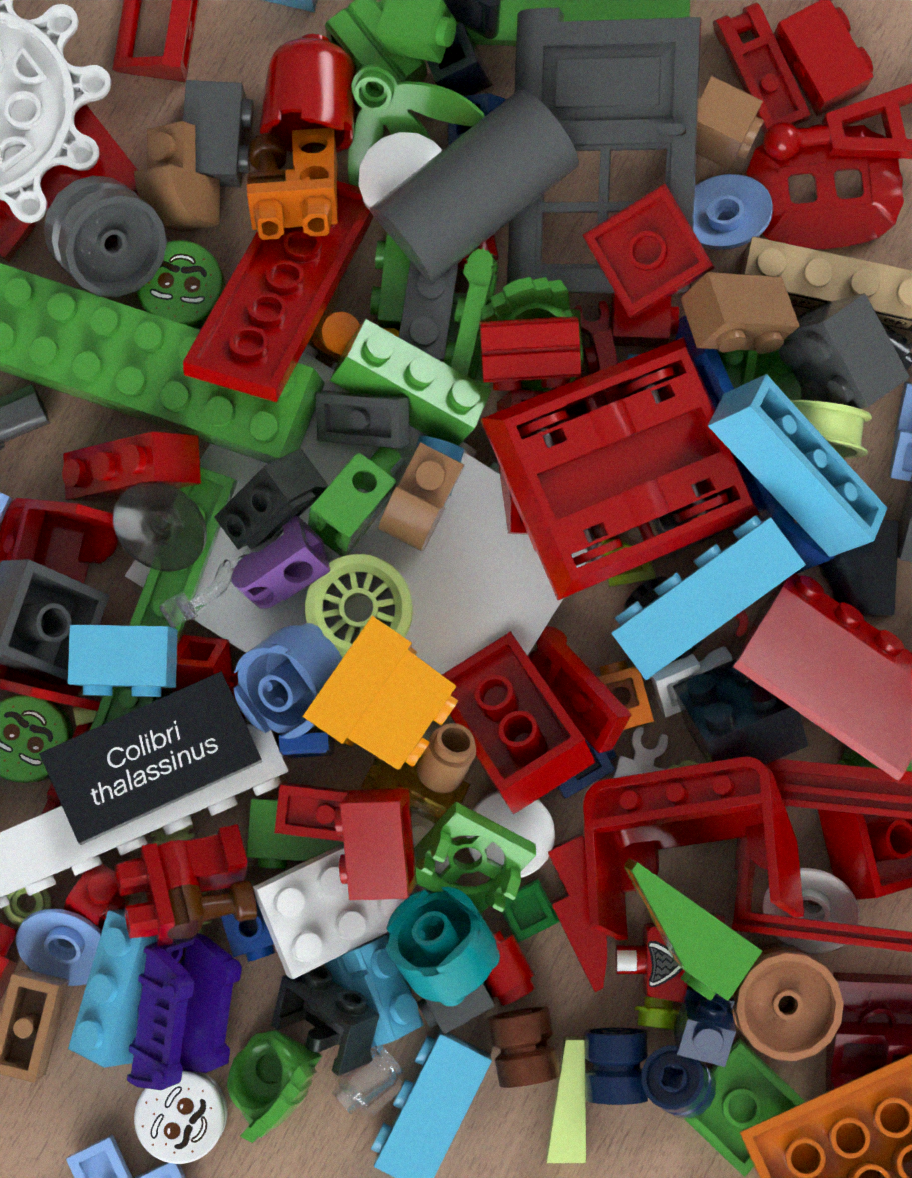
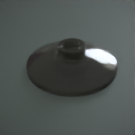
[113,482,207,572]

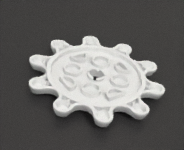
[0,0,111,223]

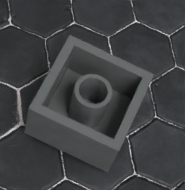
[779,293,910,408]
[0,559,110,685]

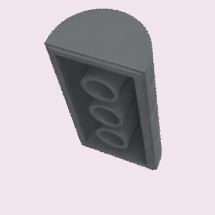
[369,89,579,285]

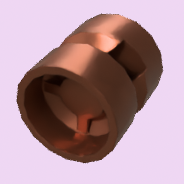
[487,1006,560,1088]

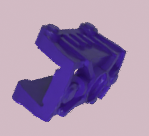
[127,933,242,1090]

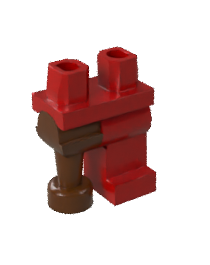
[115,824,257,946]

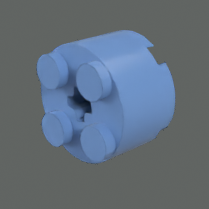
[234,623,342,739]

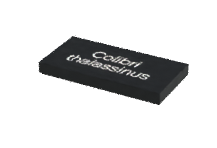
[39,671,263,845]

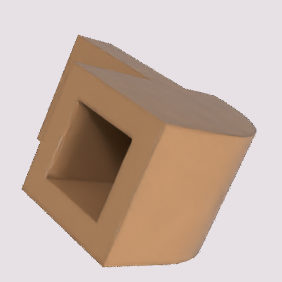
[134,121,220,232]
[378,442,465,551]

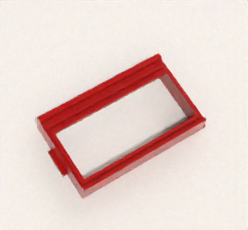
[731,759,912,952]

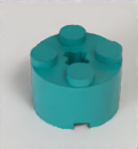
[386,887,500,1006]

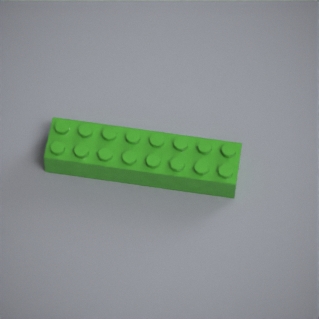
[0,263,325,464]

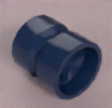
[585,1027,648,1105]
[641,1045,716,1118]

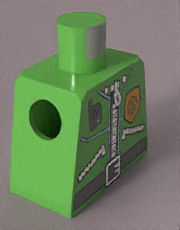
[308,447,404,557]

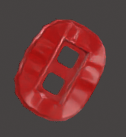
[746,124,904,250]

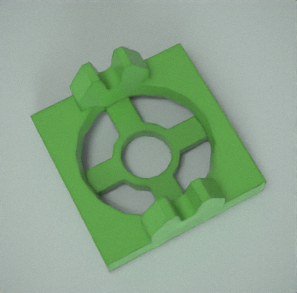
[414,802,536,914]

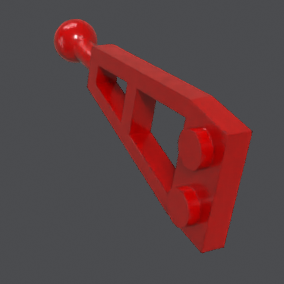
[763,83,912,160]

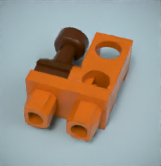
[247,128,338,240]

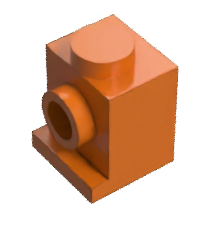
[597,660,654,730]

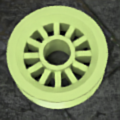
[791,400,872,459]
[305,554,413,658]

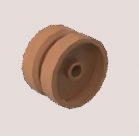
[731,943,844,1061]

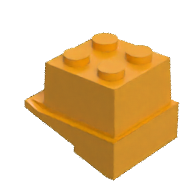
[302,616,458,770]

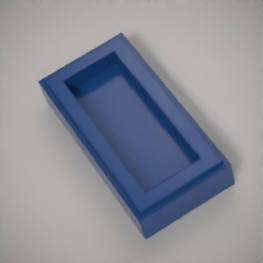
[279,732,334,758]

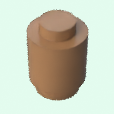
[416,723,476,793]

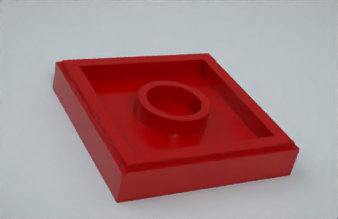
[582,184,715,319]

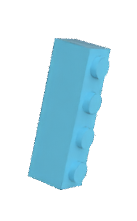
[708,374,888,557]
[611,515,806,680]

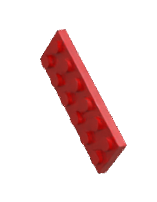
[183,181,374,402]

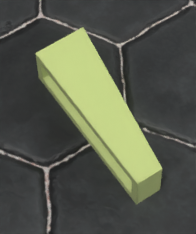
[546,1036,586,1163]

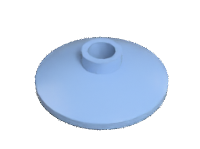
[693,174,773,250]
[16,909,102,986]

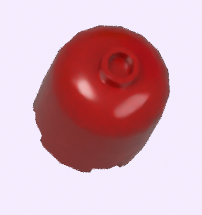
[259,34,356,153]

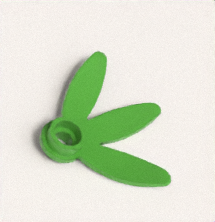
[348,64,485,187]

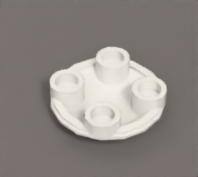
[358,132,442,210]

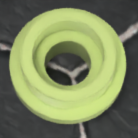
[3,887,51,926]

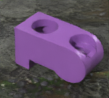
[232,515,330,609]

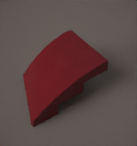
[826,972,912,1092]

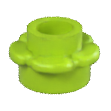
[634,997,679,1030]

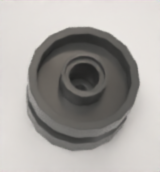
[44,176,167,297]

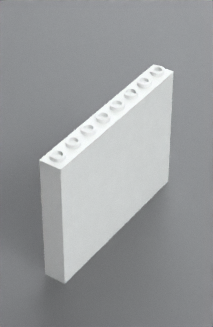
[125,344,598,762]

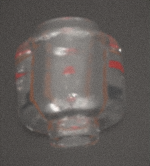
[332,1045,405,1116]

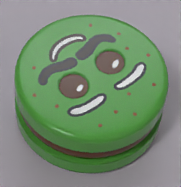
[137,240,226,330]
[0,694,74,783]

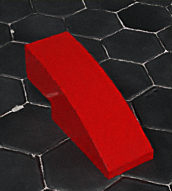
[548,833,607,992]

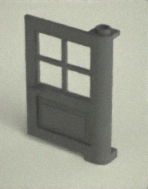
[507,8,701,293]

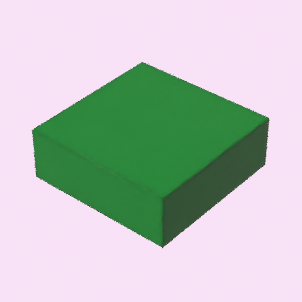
[502,878,560,943]

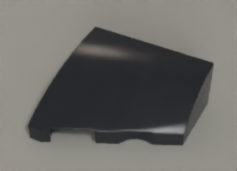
[818,520,899,618]

